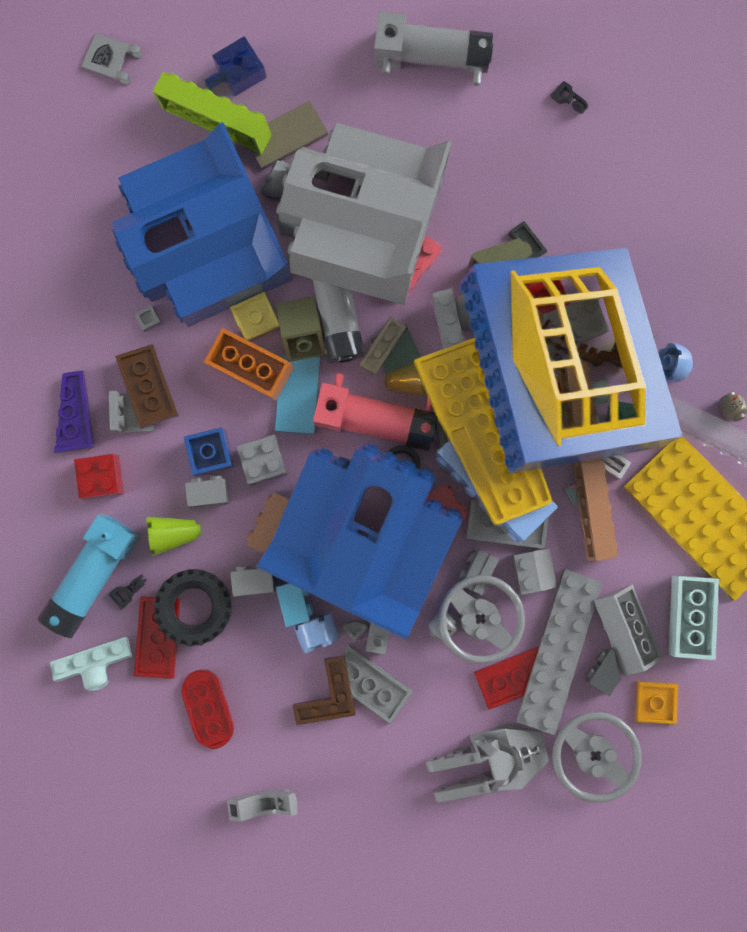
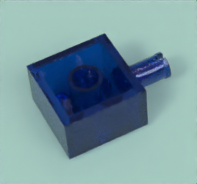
[204,36,267,96]

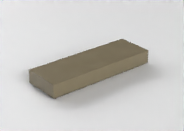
[359,317,407,376]

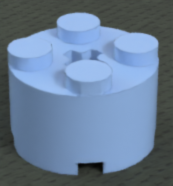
[294,613,339,653]

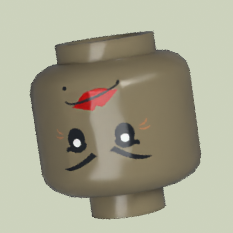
[718,392,747,422]

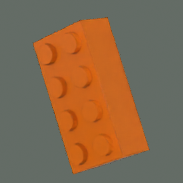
[204,328,294,401]

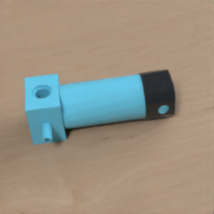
[37,514,141,638]

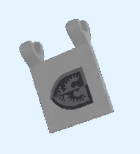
[81,33,143,85]

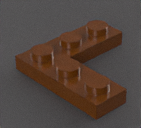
[293,655,356,725]

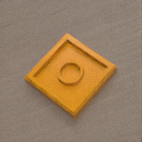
[635,681,678,725]

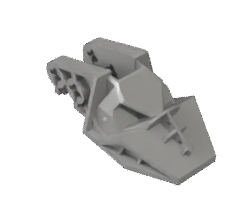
[425,724,549,802]

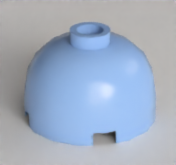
[658,343,693,383]

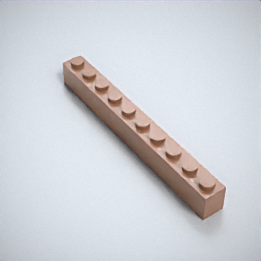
[558,361,618,561]

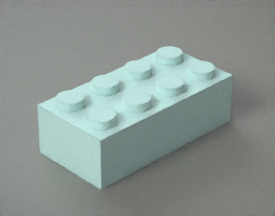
[668,576,719,660]

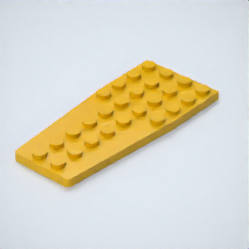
[414,338,552,525]

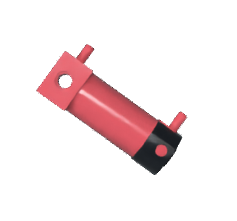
[313,373,438,451]

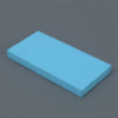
[275,354,320,434]

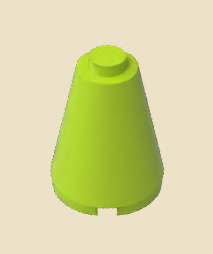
[146,516,201,556]

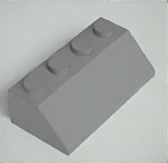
[594,584,663,676]

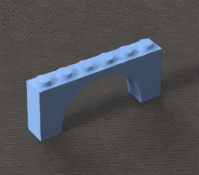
[435,441,558,543]

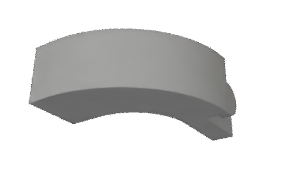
[227,789,298,822]

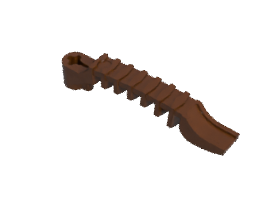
[536,309,623,369]

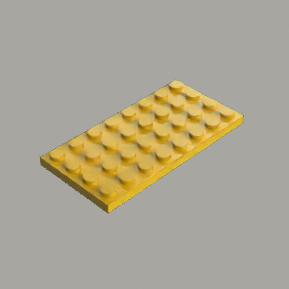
[623,436,747,601]

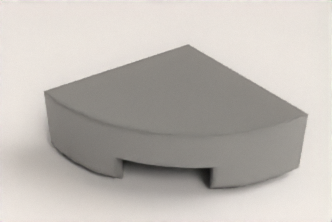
[341,621,369,641]

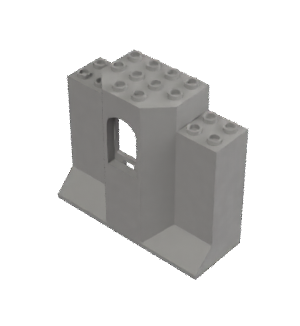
[276,123,452,305]

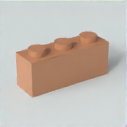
[246,492,289,554]

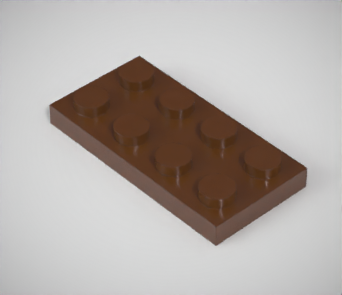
[115,344,178,429]

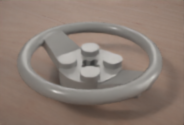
[438,575,525,664]
[553,712,642,803]

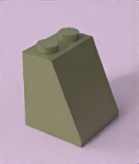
[468,238,533,269]
[276,296,326,362]

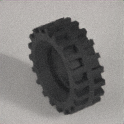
[154,569,231,647]

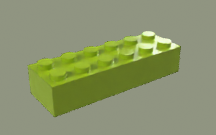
[152,72,272,155]

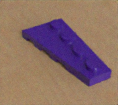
[54,370,94,454]

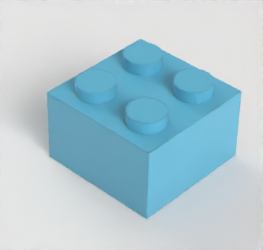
[276,583,314,627]

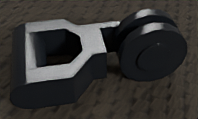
[550,81,588,114]
[109,574,147,610]

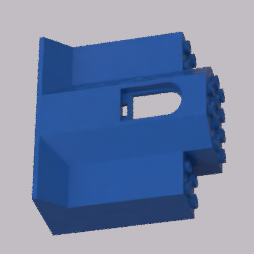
[112,122,293,327]
[257,443,464,639]

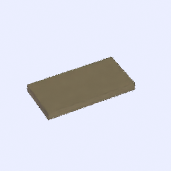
[251,101,328,170]

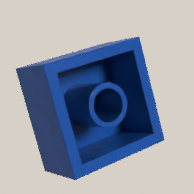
[184,427,234,477]

